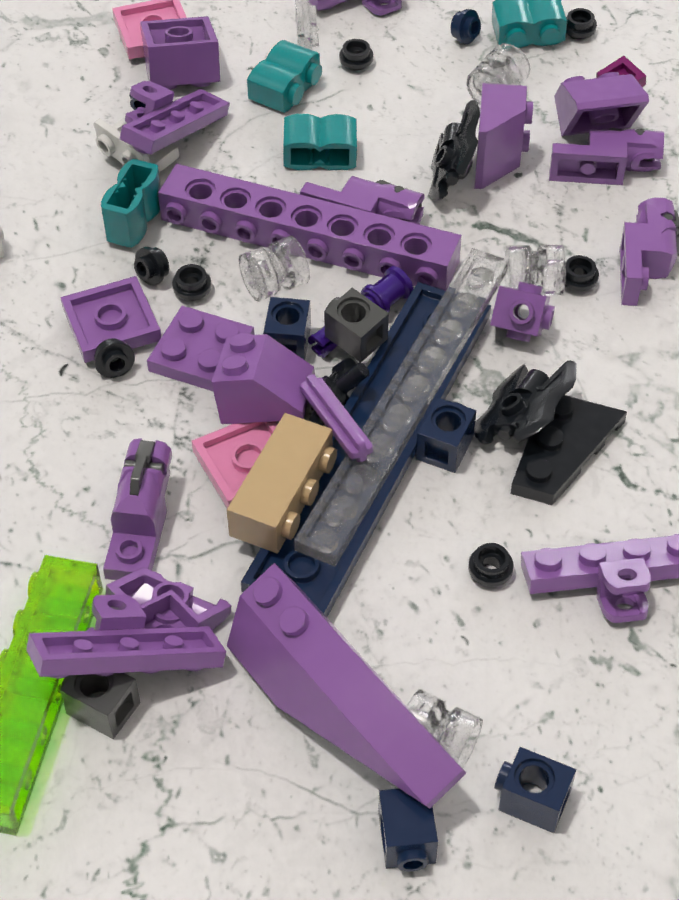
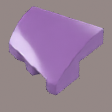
[105,567,232,631]

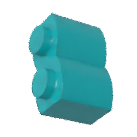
[492,0,567,49]
[247,40,322,113]
[283,114,357,170]
[101,159,161,248]

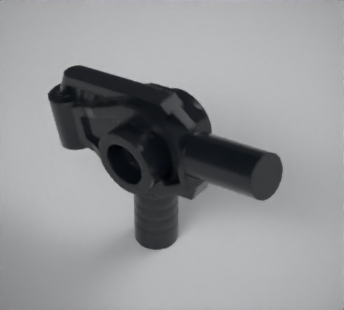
[308,358,370,426]

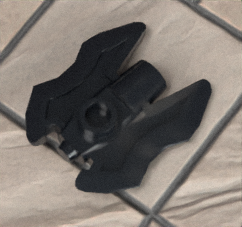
[428,100,480,200]
[474,360,577,444]

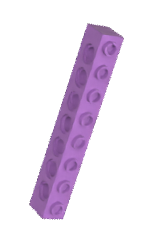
[158,163,462,291]

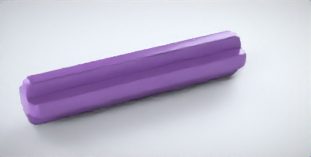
[300,374,373,462]

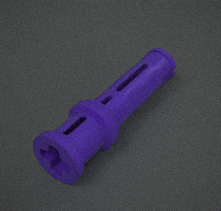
[308,266,414,358]

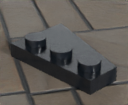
[510,395,627,505]

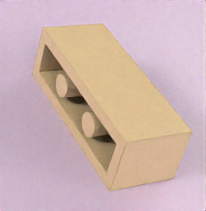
[227,413,337,554]

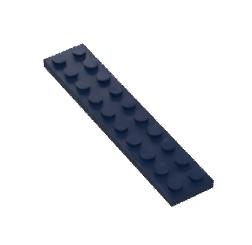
[241,282,491,617]

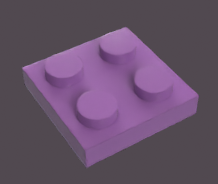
[60,276,161,363]
[147,306,255,391]

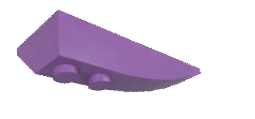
[227,563,466,809]

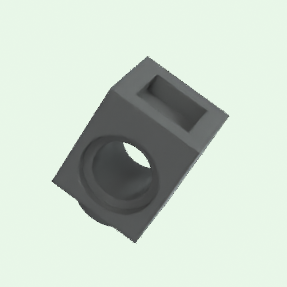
[324,287,389,362]
[60,673,141,739]

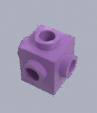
[490,282,555,342]

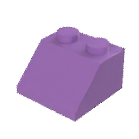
[140,16,220,90]
[554,72,649,136]
[474,83,533,189]
[211,333,315,424]

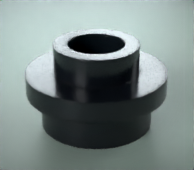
[566,8,597,39]
[339,39,373,70]
[134,247,169,285]
[559,255,599,291]
[172,264,212,300]
[94,338,135,378]
[468,543,514,587]

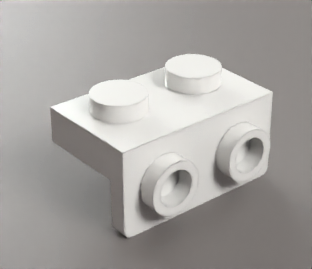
[94,117,180,173]

